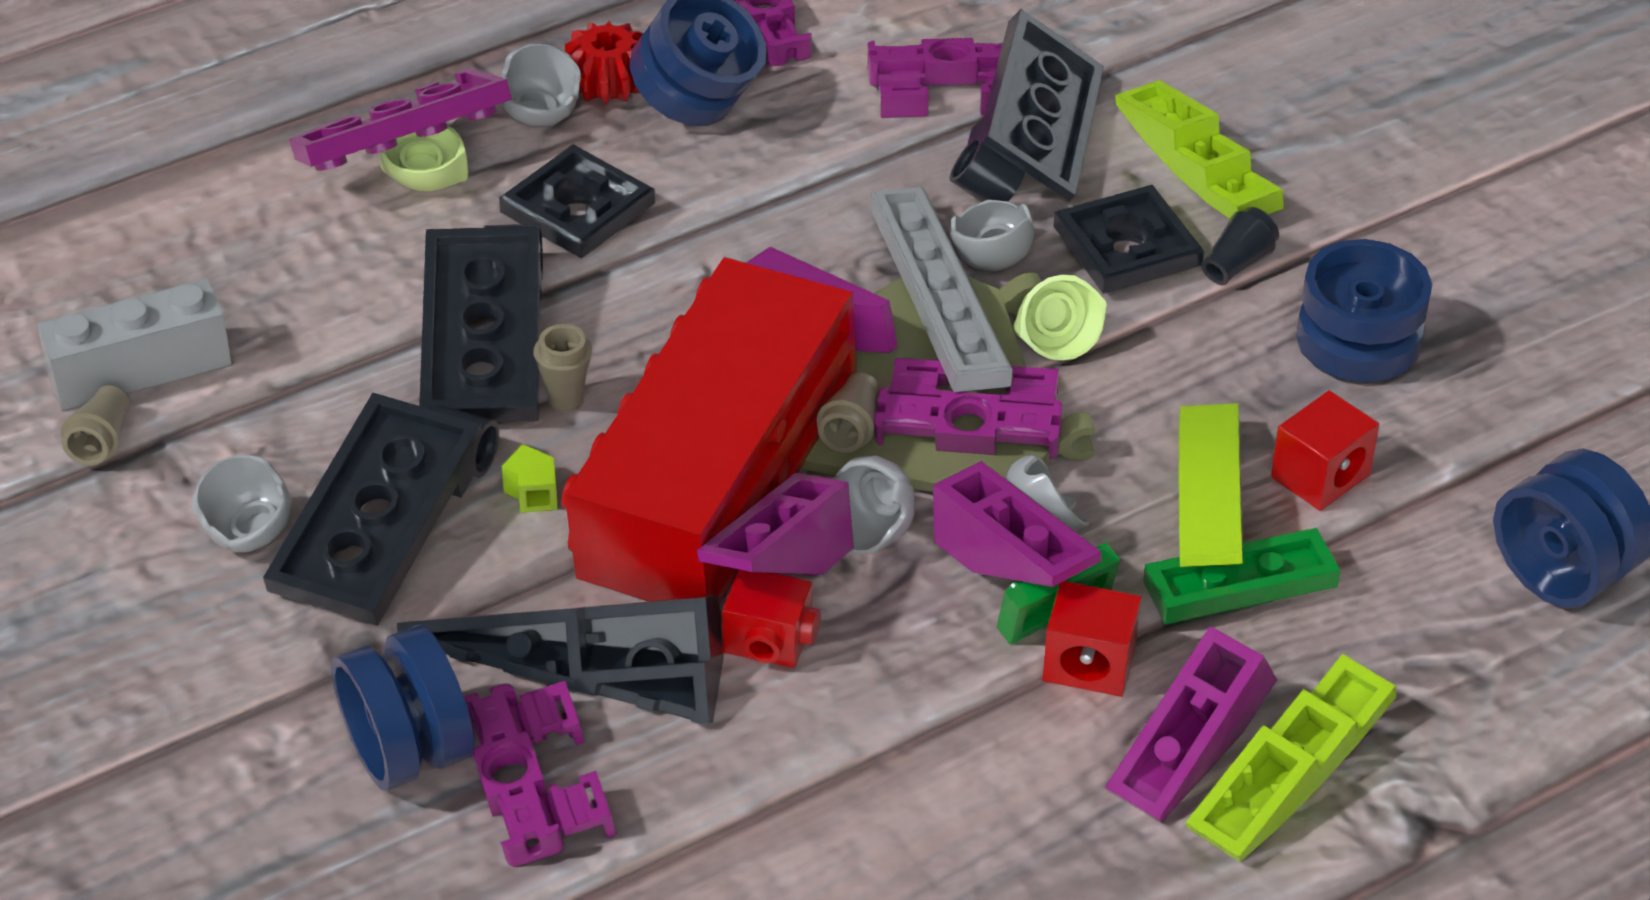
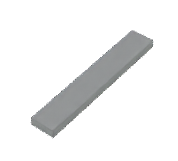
[870,187,1012,392]

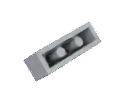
[37,278,232,411]

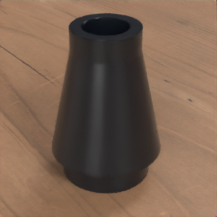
[1201,207,1279,285]

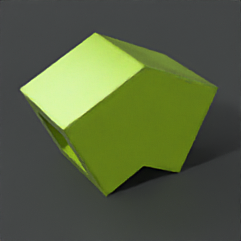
[501,444,558,513]

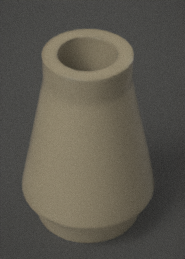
[534,324,592,411]
[816,373,880,453]
[61,385,130,466]

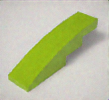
[1115,80,1284,219]
[1179,403,1243,567]
[1185,654,1396,863]

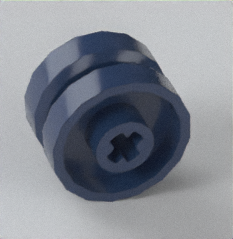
[629,0,766,126]
[1296,239,1433,383]
[1493,448,1650,608]
[331,625,475,791]

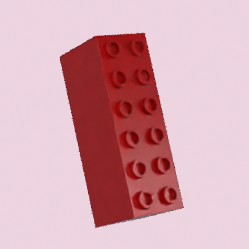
[561,257,857,603]

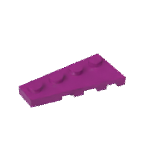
[289,68,512,171]

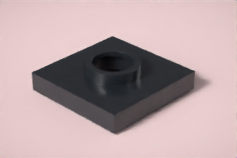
[499,144,655,259]
[1053,184,1204,294]

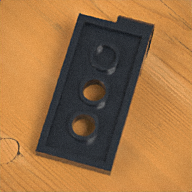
[949,9,1104,202]
[419,224,543,422]
[263,393,499,626]

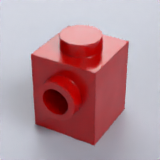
[722,569,821,668]

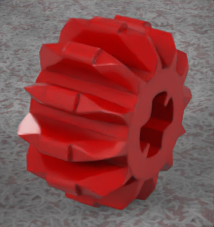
[565,20,643,105]

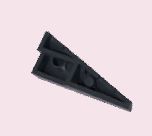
[397,596,724,724]

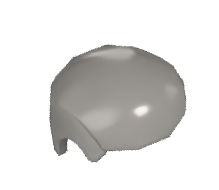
[501,44,581,127]
[950,200,1034,272]
[192,454,292,552]
[1004,454,1088,533]
[832,455,915,554]

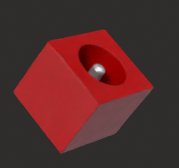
[1271,390,1380,511]
[1042,581,1142,697]

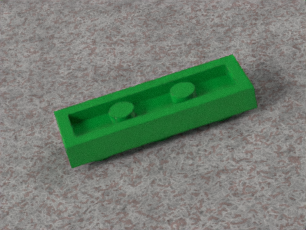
[1143,527,1341,625]

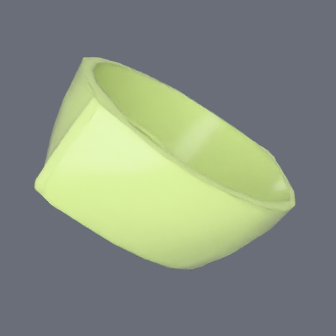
[379,126,468,191]
[1012,275,1107,360]

